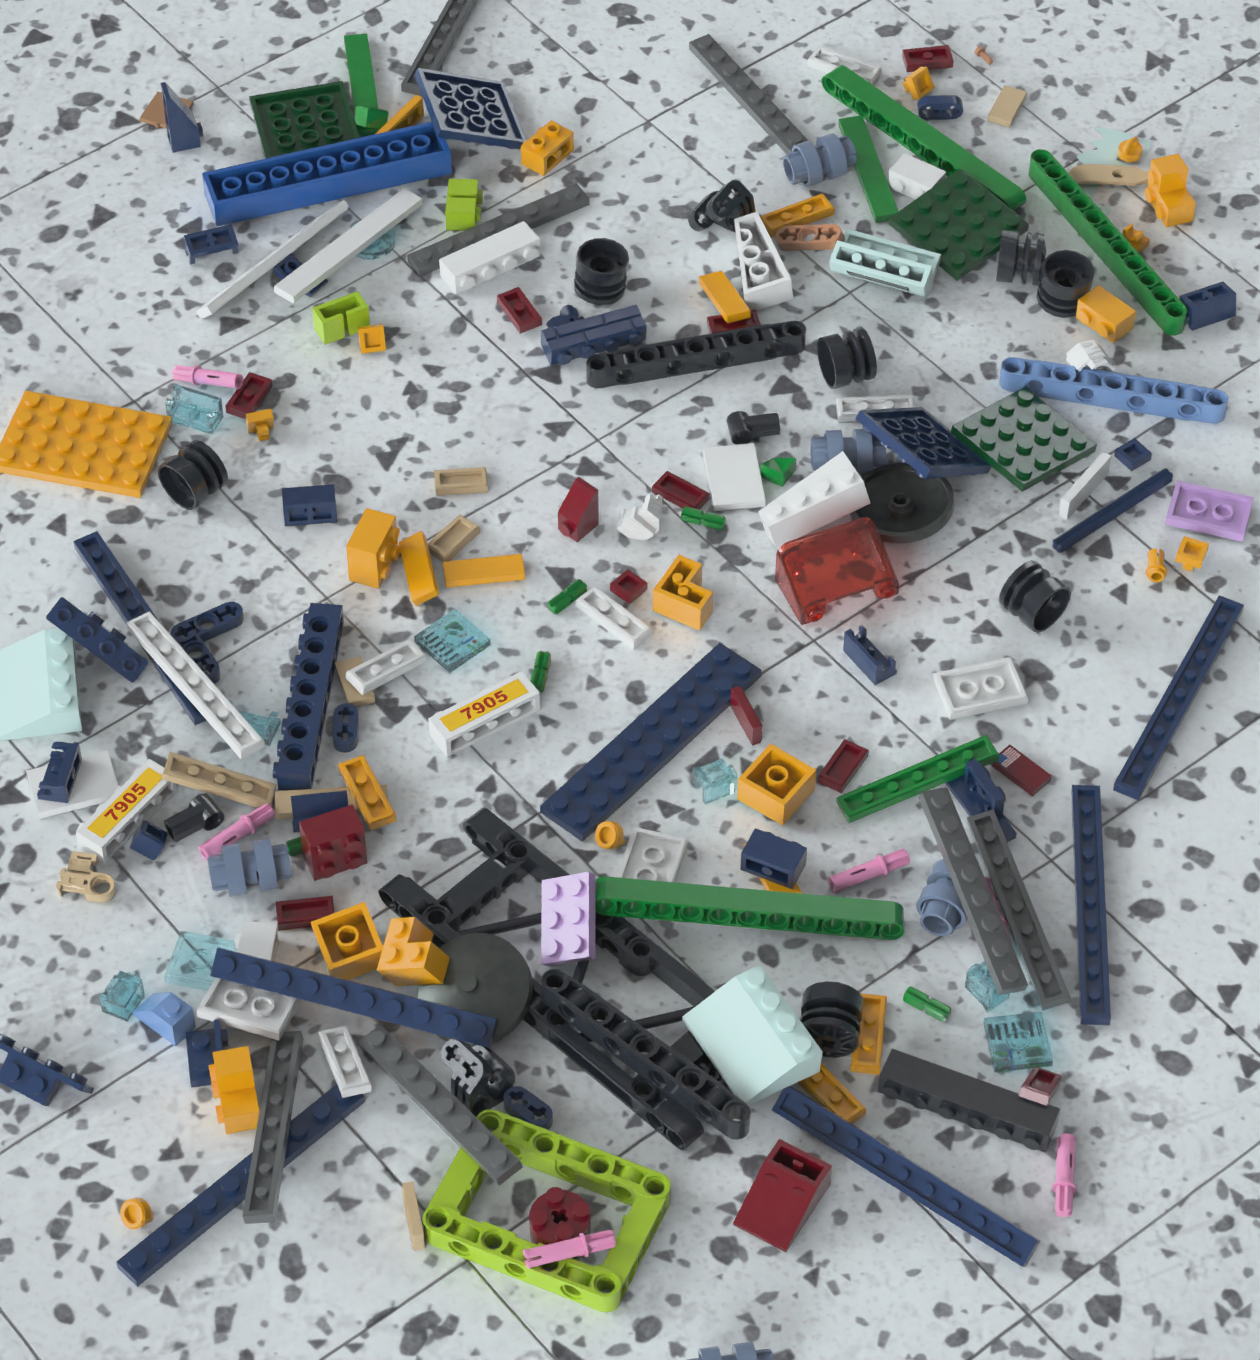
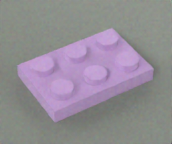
[1165,480,1254,542]
[541,872,595,967]

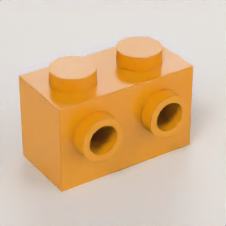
[520,120,574,176]
[1076,285,1136,344]

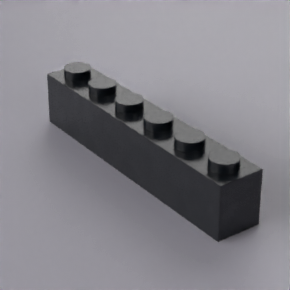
[878,1048,1060,1153]

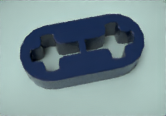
[917,95,963,120]
[332,703,359,753]
[503,1086,553,1130]

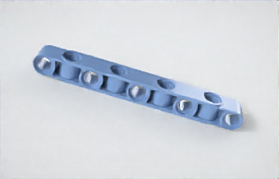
[999,357,1228,424]

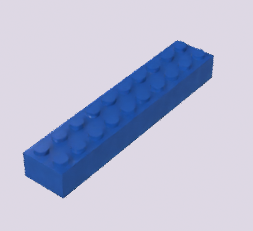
[202,122,452,227]

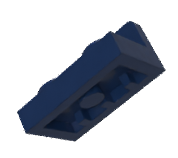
[185,1019,229,1088]

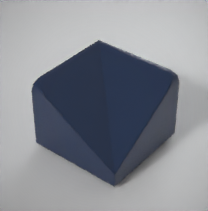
[130,820,168,860]

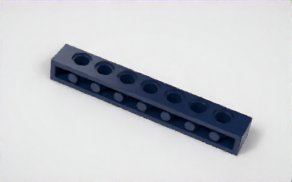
[272,603,344,791]

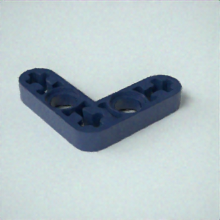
[170,602,244,684]

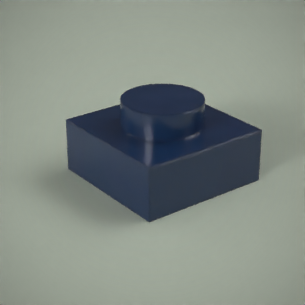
[1114,438,1152,472]

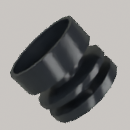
[996,230,1046,286]
[574,238,629,305]
[1036,250,1095,318]
[817,327,877,389]
[157,440,228,510]
[999,560,1071,633]
[799,981,864,1058]

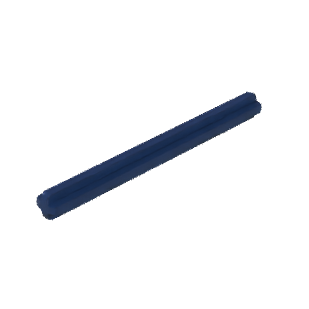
[1052,468,1173,553]

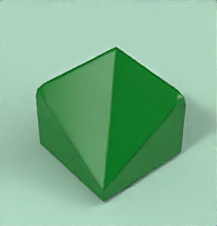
[354,106,389,129]
[760,458,796,487]

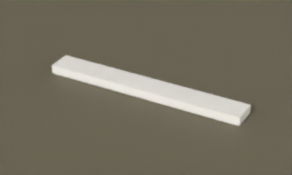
[274,188,423,303]
[196,200,349,318]
[126,611,265,759]

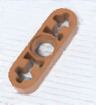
[775,224,845,251]

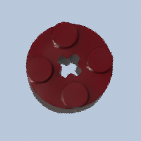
[529,1187,591,1259]

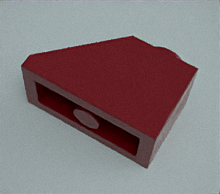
[558,477,599,543]

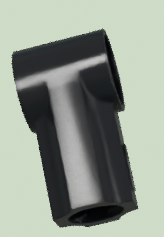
[726,411,780,445]
[164,793,225,842]

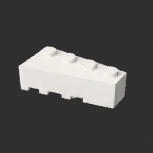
[734,212,794,311]
[758,451,870,549]

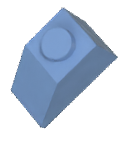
[133,992,196,1046]

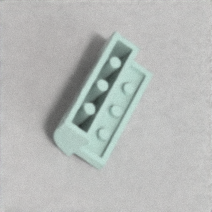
[829,229,941,297]

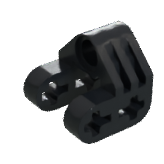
[688,180,756,233]
[441,1039,516,1117]

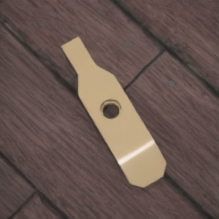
[1069,164,1148,188]

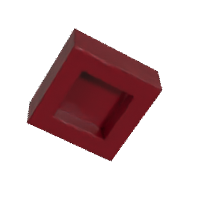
[610,569,648,605]

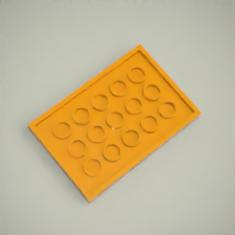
[0,390,173,498]

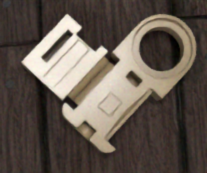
[56,851,116,903]

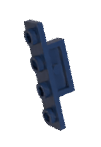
[46,597,148,683]
[945,758,1017,842]
[0,1034,94,1106]

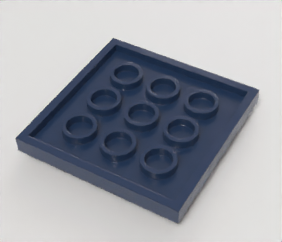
[414,68,527,150]
[855,407,991,479]

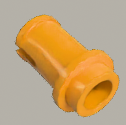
[1146,548,1167,582]

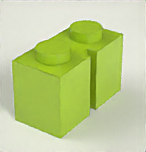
[445,179,483,231]
[312,291,370,345]

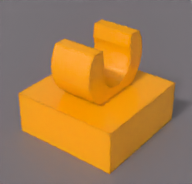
[902,67,935,100]
[1122,224,1150,253]
[357,324,386,354]
[246,409,274,441]
[1175,536,1209,572]

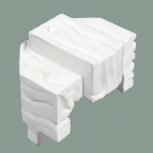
[1066,340,1115,372]
[616,494,662,541]

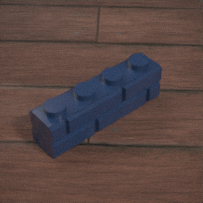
[541,305,647,366]

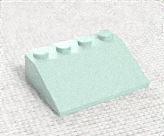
[0,628,82,741]
[682,965,822,1105]

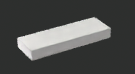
[808,46,882,85]
[836,395,914,423]
[1059,452,1111,520]
[576,586,652,649]
[345,639,427,695]
[319,1026,371,1098]

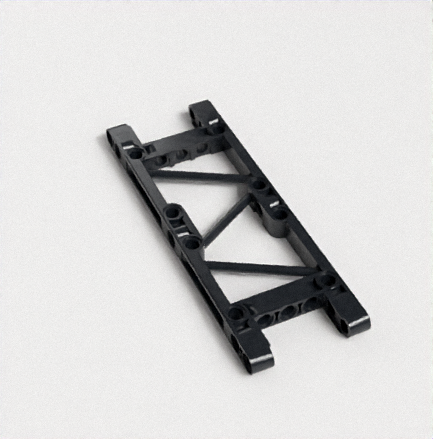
[378,807,715,1151]

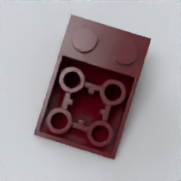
[733,1139,832,1252]

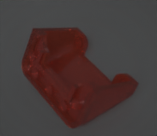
[775,517,899,625]

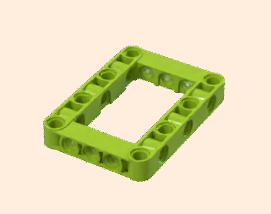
[422,1109,671,1312]

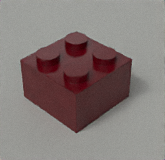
[299,804,367,881]

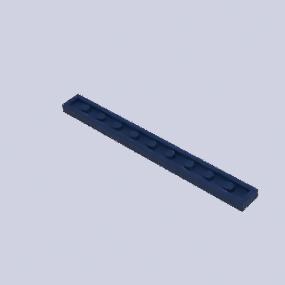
[73,531,207,726]
[1113,595,1244,801]
[1071,785,1111,1025]
[210,947,498,1048]
[116,1084,365,1287]
[772,1086,1041,1267]

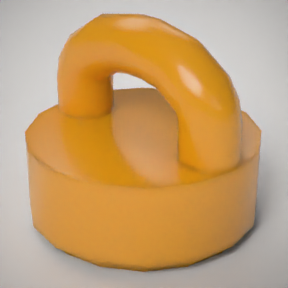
[1118,136,1142,163]
[595,821,625,849]
[120,1197,154,1229]

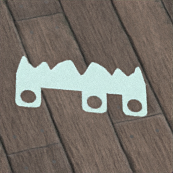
[1049,127,1152,218]

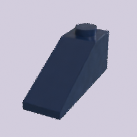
[161,82,203,153]

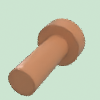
[974,46,993,65]

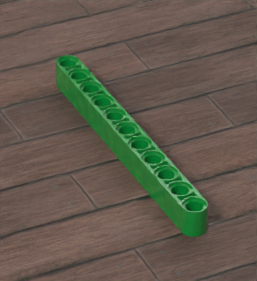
[821,65,1027,211]
[1029,149,1187,336]
[595,876,905,940]

